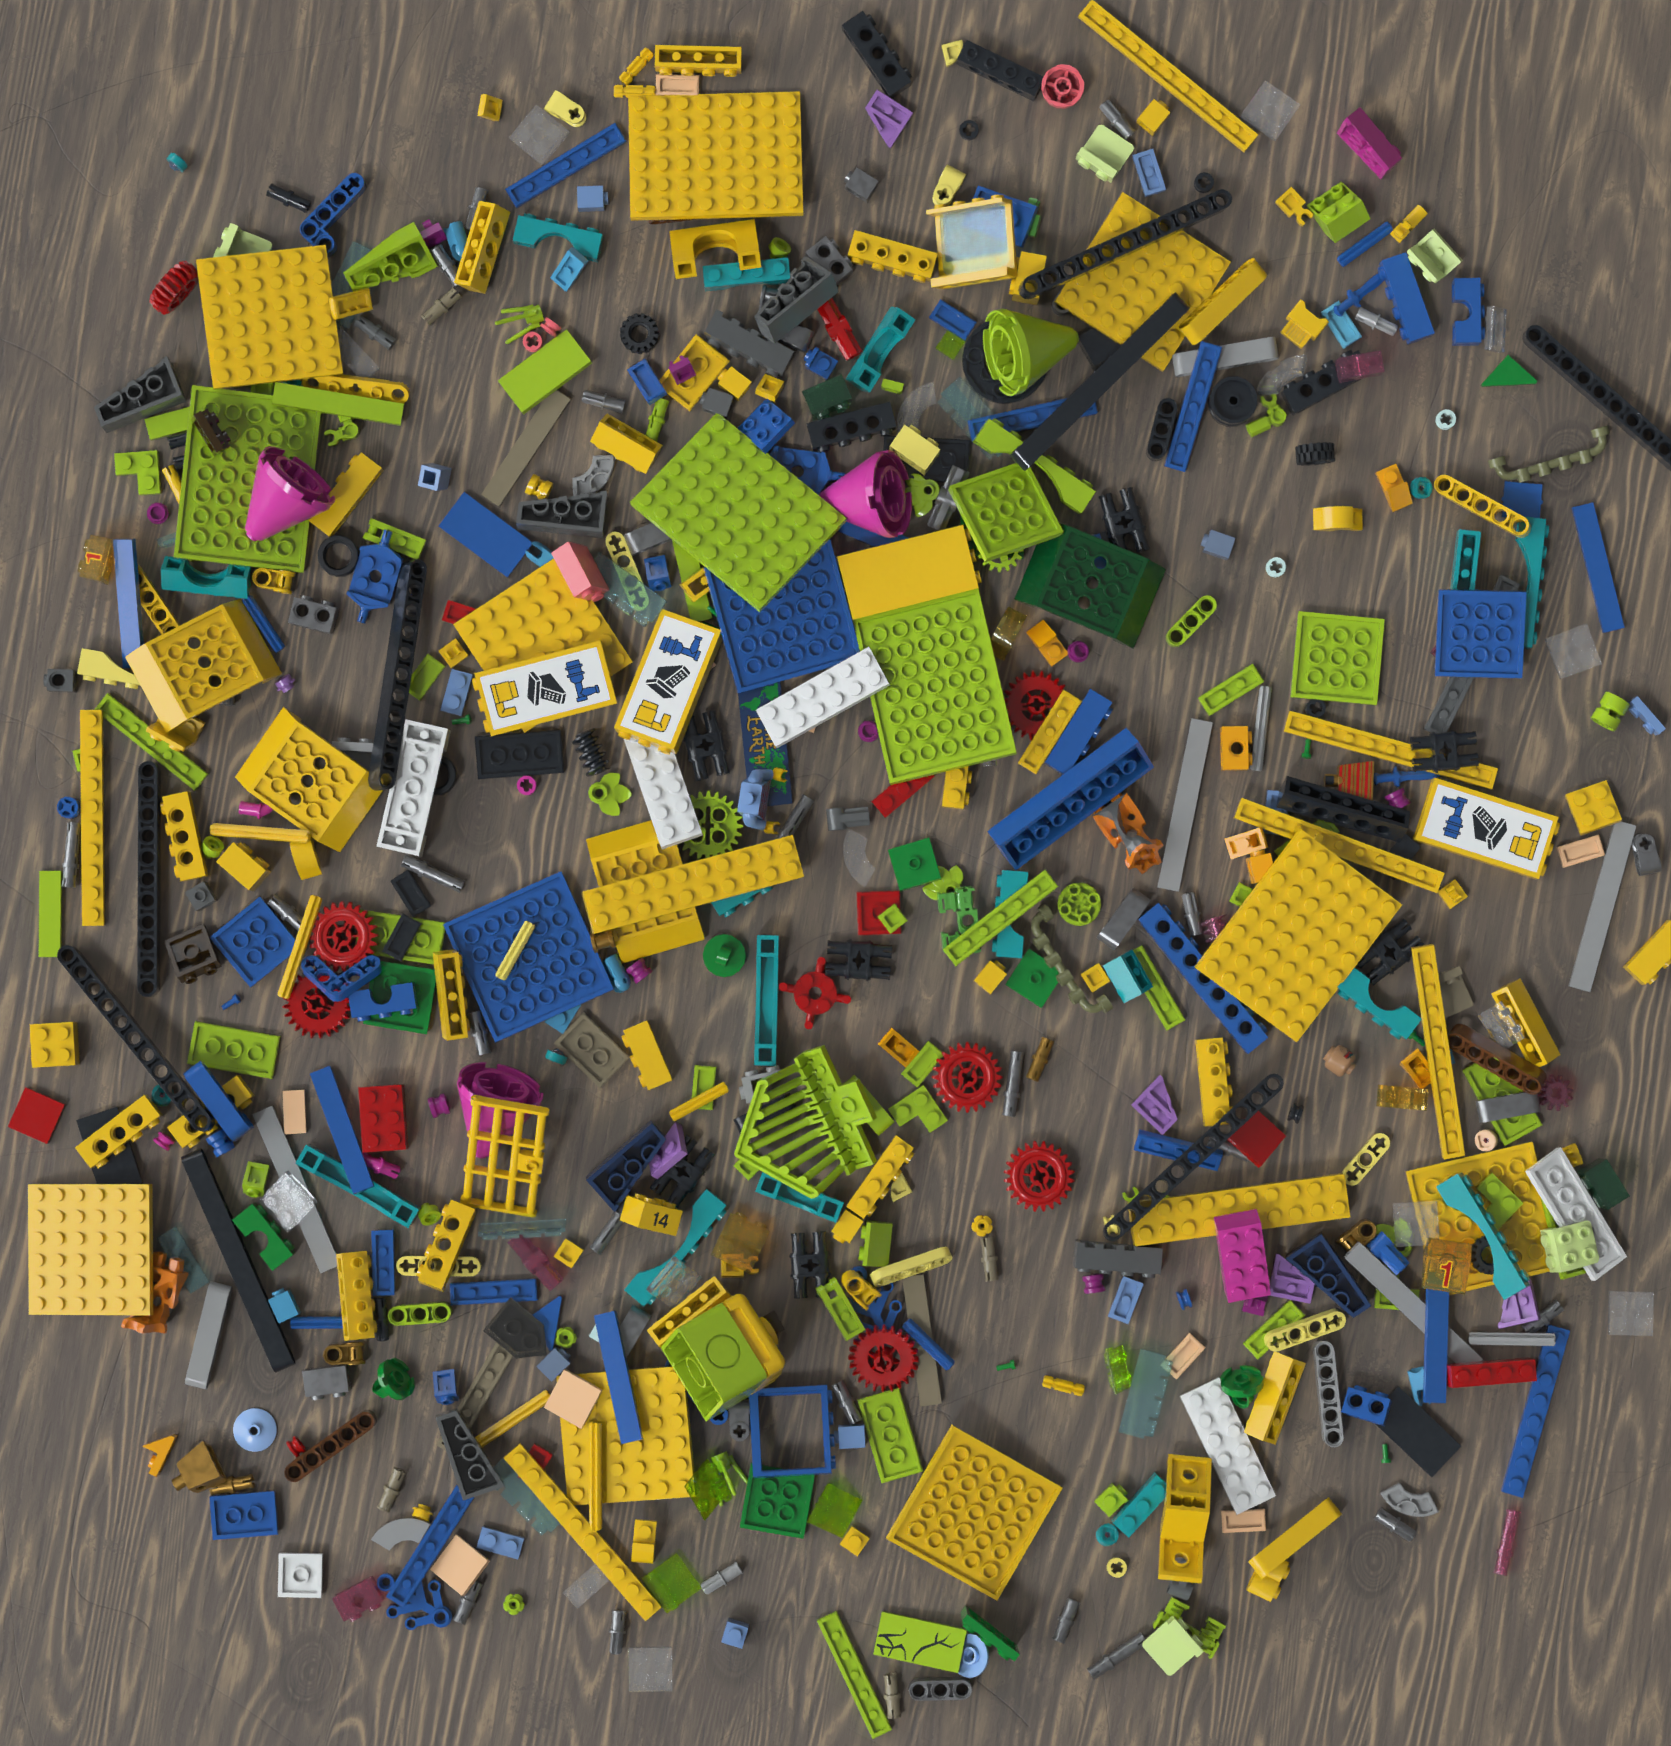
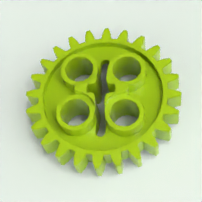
[682,791,743,860]

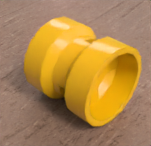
[525,474,553,500]

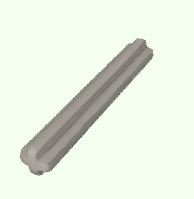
[1250,686,1272,771]
[1469,1332,1556,1346]

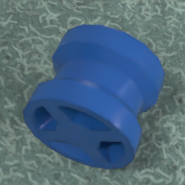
[57,797,81,819]

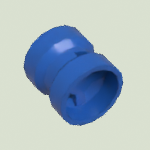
[206,1129,235,1158]

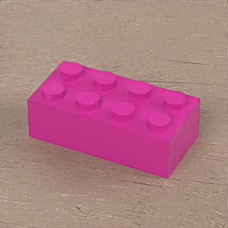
[1214,1209,1271,1303]

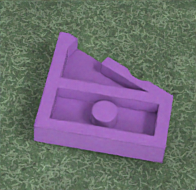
[865,90,913,149]
[1131,1075,1178,1135]
[649,1122,687,1179]
[1269,1254,1314,1304]
[1498,1277,1540,1329]

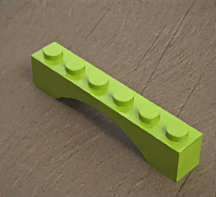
[972,418,1096,514]

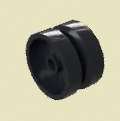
[1208,376,1257,427]

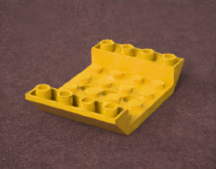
[125,598,282,733]
[235,707,383,852]
[586,820,705,963]

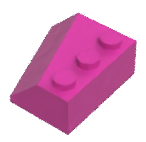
[1337,107,1402,179]

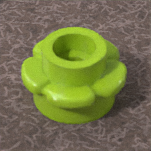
[555,1327,577,1348]
[503,1594,525,1615]

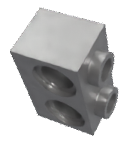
[806,236,853,285]
[288,595,339,634]

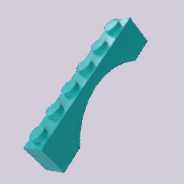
[1515,517,1549,649]
[754,935,779,1066]
[295,1144,421,1228]
[1436,1173,1530,1300]
[624,1188,727,1306]

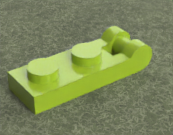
[363,518,426,559]
[815,1277,865,1341]

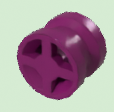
[1384,787,1411,808]
[626,958,653,984]
[428,1093,451,1118]
[1082,1273,1106,1294]

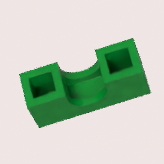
[232,1203,295,1271]

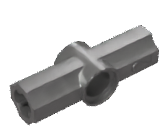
[927,465,970,530]

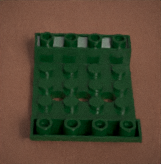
[1014,523,1166,649]

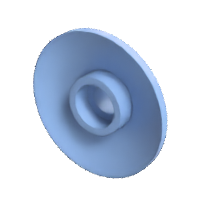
[233,1408,277,1452]
[958,1634,989,1678]

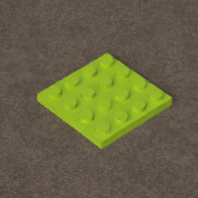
[948,463,1063,562]
[1290,611,1385,705]

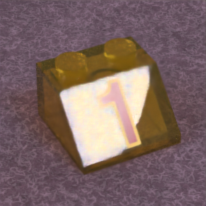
[78,535,114,585]
[1421,1238,1472,1295]

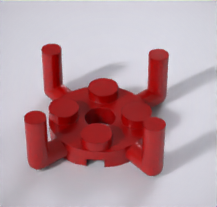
[779,957,851,1029]

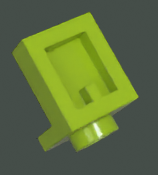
[242,1161,270,1198]
[1094,1483,1129,1517]

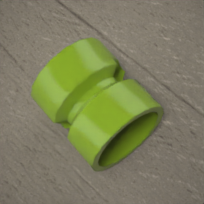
[1591,692,1630,732]

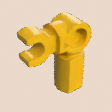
[1390,205,1428,243]

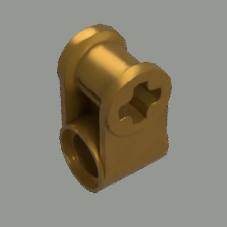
[590,930,616,953]
[1335,1219,1377,1253]
[323,1341,366,1365]

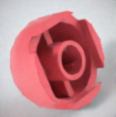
[1041,64,1084,109]

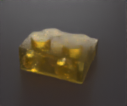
[711,1212,770,1273]

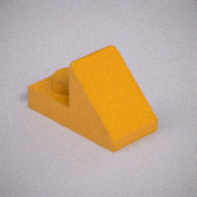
[1375,464,1413,512]
[1026,620,1068,667]
[1225,827,1268,859]
[878,1028,920,1068]
[1400,1048,1431,1090]
[143,1434,178,1477]

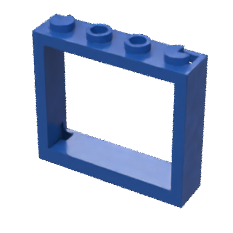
[749,1385,836,1478]

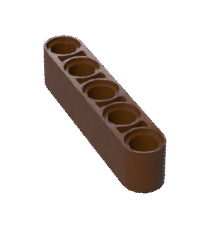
[1448,1024,1547,1095]
[284,1410,377,1482]

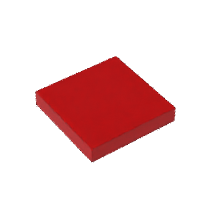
[857,891,901,935]
[8,1087,66,1144]
[1227,1111,1286,1168]

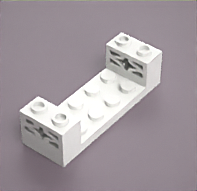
[377,719,451,857]

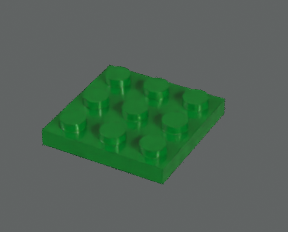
[363,961,436,1034]
[739,1462,815,1539]
[960,1605,1020,1662]

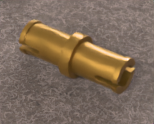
[1026,1037,1054,1082]
[209,1474,255,1496]

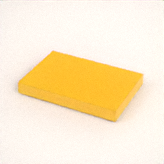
[659,334,730,412]

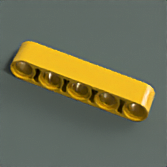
[1179,258,1267,345]
[1434,475,1531,538]
[114,561,180,635]
[1248,1497,1342,1579]

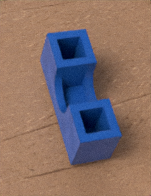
[1452,278,1485,346]
[348,982,418,1022]

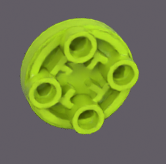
[1057,883,1101,926]

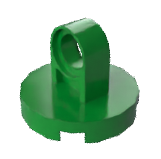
[703,934,746,977]
[372,1358,415,1400]
[1220,1365,1264,1409]

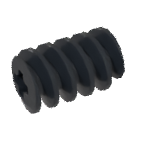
[572,728,611,777]

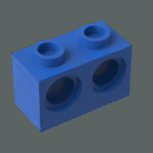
[1341,1385,1392,1426]

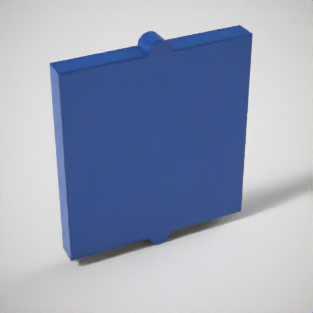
[1501,481,1543,518]

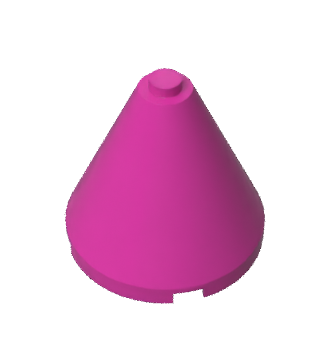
[245,446,335,541]
[819,450,912,538]
[457,1062,544,1159]

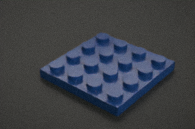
[1434,589,1527,678]

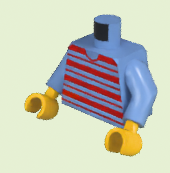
[737,767,788,834]

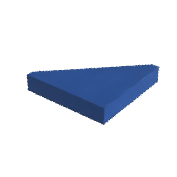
[528,1295,562,1351]

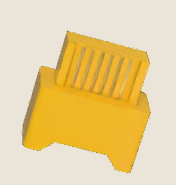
[1280,299,1329,349]

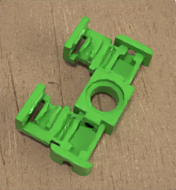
[937,886,981,953]

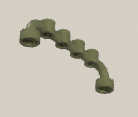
[1488,425,1610,483]
[1031,904,1113,1013]

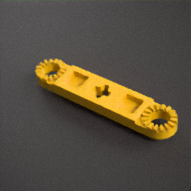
[302,374,410,404]

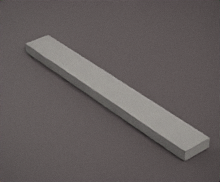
[1157,718,1213,892]
[1568,822,1636,992]
[252,1106,337,1273]
[1344,1241,1483,1363]

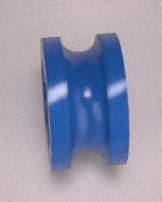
[1176,1289,1192,1310]

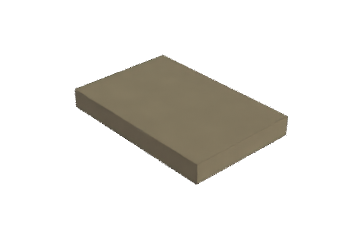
[554,1012,630,1088]

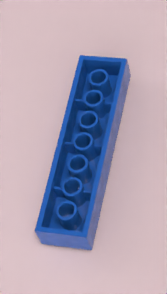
[987,728,1154,870]

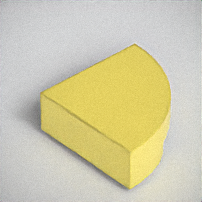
[941,40,963,67]
[891,1173,912,1202]

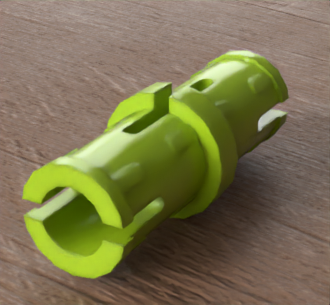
[645,398,670,442]

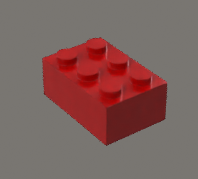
[358,1084,408,1153]

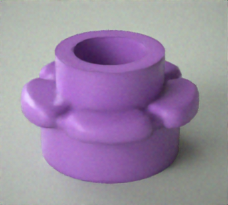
[275,674,295,693]

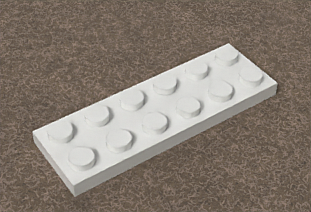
[756,647,890,748]
[624,738,703,849]
[1525,1147,1627,1281]
[1180,1377,1276,1515]

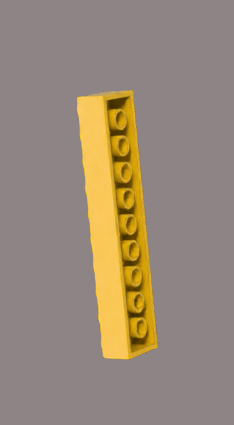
[582,835,804,935]
[1127,1173,1350,1246]

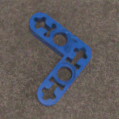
[301,955,382,1002]

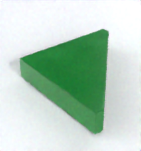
[1481,355,1537,387]

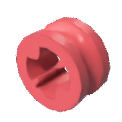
[540,317,562,337]
[523,332,543,352]

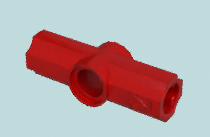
[817,298,862,361]

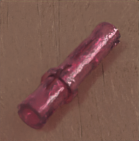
[1493,1509,1520,1576]

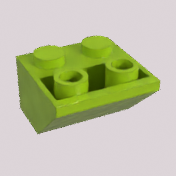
[1306,181,1370,243]
[858,1220,893,1267]

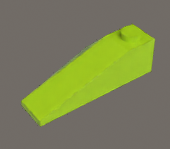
[343,222,438,291]

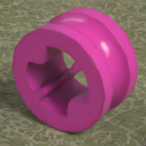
[517,776,537,795]
[153,1131,175,1151]

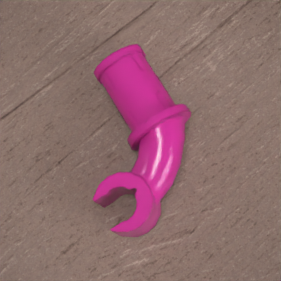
[239,801,273,819]
[363,1152,400,1179]

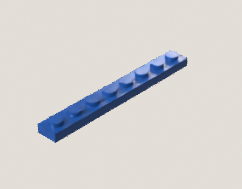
[1501,1325,1570,1498]

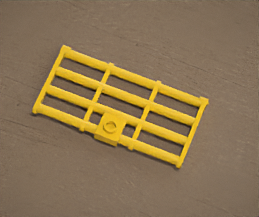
[460,1095,549,1217]

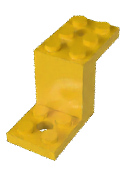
[1158,1454,1212,1583]

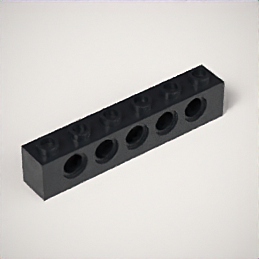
[1277,776,1410,843]

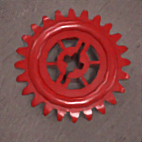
[1004,670,1066,741]
[309,901,379,972]
[282,968,350,1039]
[932,1042,1003,1113]
[1004,1141,1075,1212]
[848,1324,920,1393]

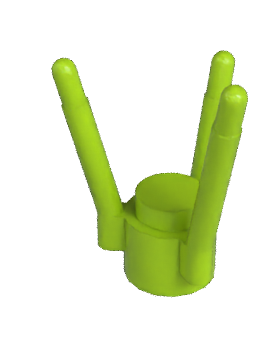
[495,304,544,344]
[710,1451,748,1506]

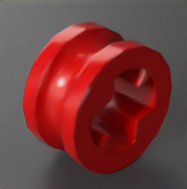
[286,1436,306,1458]

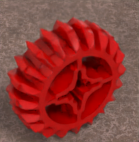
[149,261,199,315]

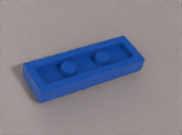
[371,1230,395,1296]

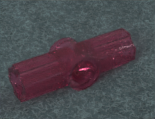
[507,1230,564,1291]

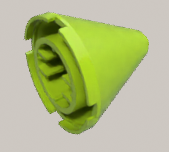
[983,309,1079,396]

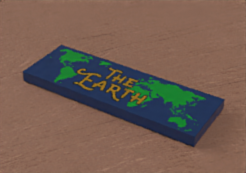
[738,682,793,806]

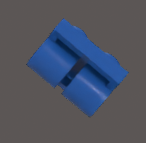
[737,399,795,454]

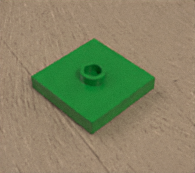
[888,838,941,892]
[1005,949,1059,1008]

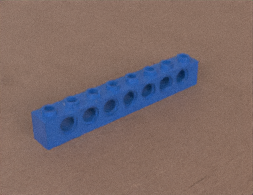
[1137,903,1268,1054]

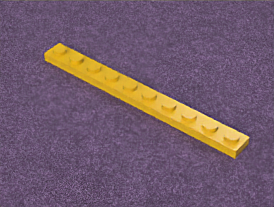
[1078,0,1258,152]
[80,710,105,926]
[1283,711,1498,790]
[1234,798,1445,893]
[1411,944,1465,1160]
[504,1443,662,1621]

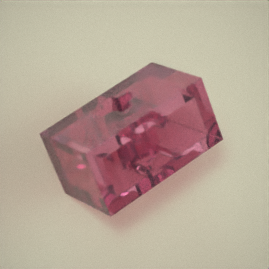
[1335,350,1385,383]
[332,1575,384,1622]

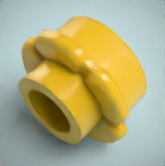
[971,1215,993,1237]
[412,1504,433,1521]

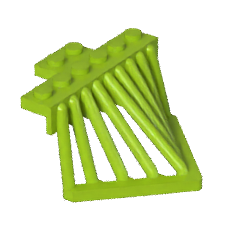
[734,1045,877,1199]

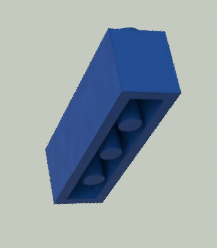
[1378,252,1435,345]
[1044,689,1113,775]

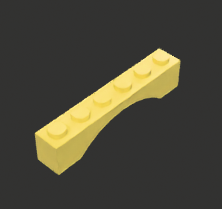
[77,648,212,690]

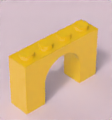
[669,219,761,279]

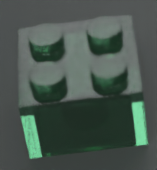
[802,374,852,421]
[1577,1158,1630,1210]

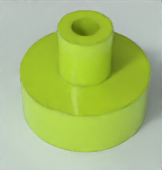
[768,237,791,259]
[201,836,224,859]
[418,1203,441,1226]

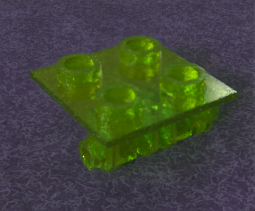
[1103,1345,1132,1395]
[684,1459,732,1520]
[807,1482,863,1538]
[642,1553,702,1613]

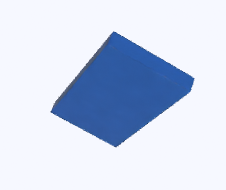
[439,492,533,578]

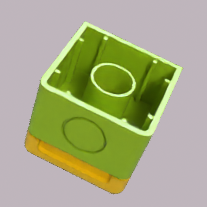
[661,1294,785,1422]

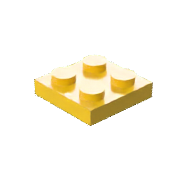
[1565,780,1622,836]

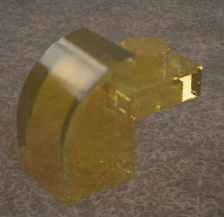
[991,606,1027,661]
[1376,1085,1428,1111]

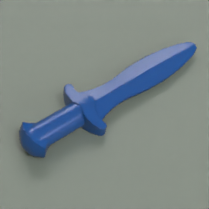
[1333,273,1385,317]
[1373,766,1440,788]

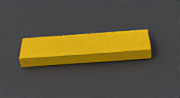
[1018,690,1082,774]

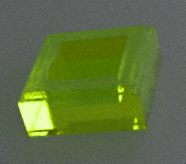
[935,330,965,360]

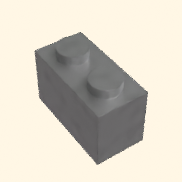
[302,1364,351,1400]

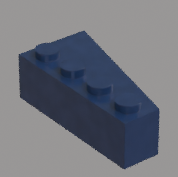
[586,1120,666,1212]
[1285,1231,1371,1318]

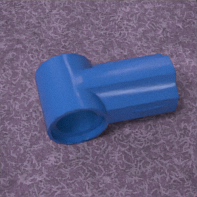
[1366,1231,1410,1276]

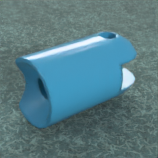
[443,221,467,261]
[525,541,554,567]
[602,953,631,993]
[1407,1366,1431,1406]

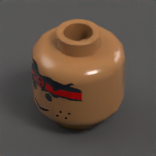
[1323,1045,1356,1077]

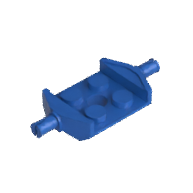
[770,446,845,495]
[346,529,403,624]

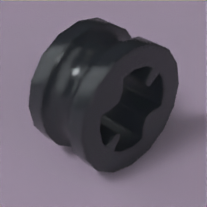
[959,120,979,141]
[1194,172,1214,193]
[1305,699,1326,718]
[1287,1102,1304,1124]

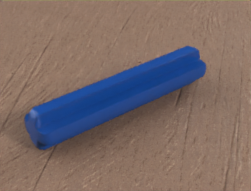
[1337,222,1393,267]
[242,595,285,653]
[290,1316,343,1329]
[902,1319,955,1370]

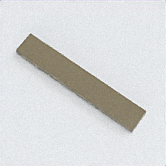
[481,390,571,507]
[902,1274,942,1407]
[436,1337,516,1451]

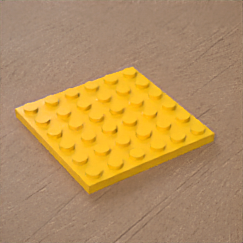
[1054,192,1231,372]
[196,245,343,390]
[453,559,633,733]
[1405,1141,1550,1295]
[28,1184,153,1315]
[556,1366,697,1505]
[886,1425,1062,1600]

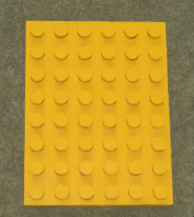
[628,91,803,221]
[1194,828,1402,1042]

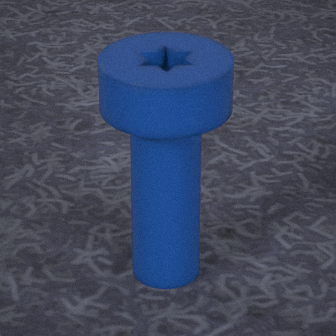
[221,994,241,1010]

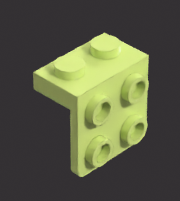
[1076,125,1134,183]
[213,223,273,257]
[1407,229,1463,283]
[1540,1221,1599,1273]
[1142,1616,1204,1676]

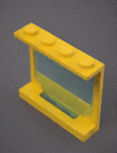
[926,195,1017,290]

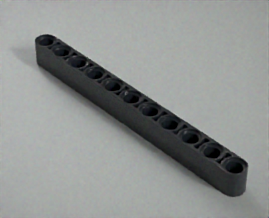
[1018,189,1232,300]
[1010,292,1191,471]
[1522,325,1671,471]
[368,559,427,791]
[137,761,161,997]
[57,945,215,1132]
[1103,1073,1284,1241]
[181,1148,296,1373]

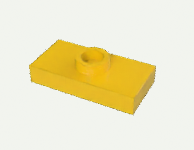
[329,288,373,320]

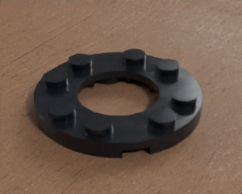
[962,321,1046,404]

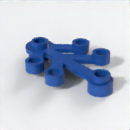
[847,1266,902,1346]
[377,1573,452,1630]

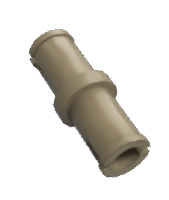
[421,287,462,326]
[980,1237,999,1282]
[377,1467,407,1513]
[883,1673,901,1719]

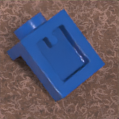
[804,346,838,380]
[644,555,671,591]
[433,1369,459,1405]

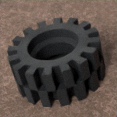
[620,313,659,354]
[1295,442,1335,466]
[1469,1236,1509,1275]

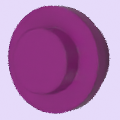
[147,503,169,524]
[1067,641,1089,663]
[858,721,879,742]

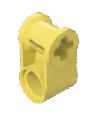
[544,90,586,127]
[932,164,966,207]

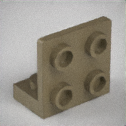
[1438,966,1474,1018]

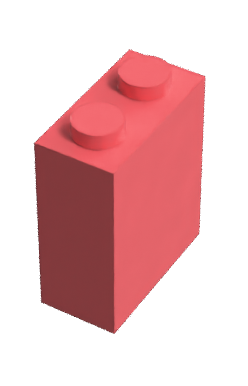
[551,542,610,602]

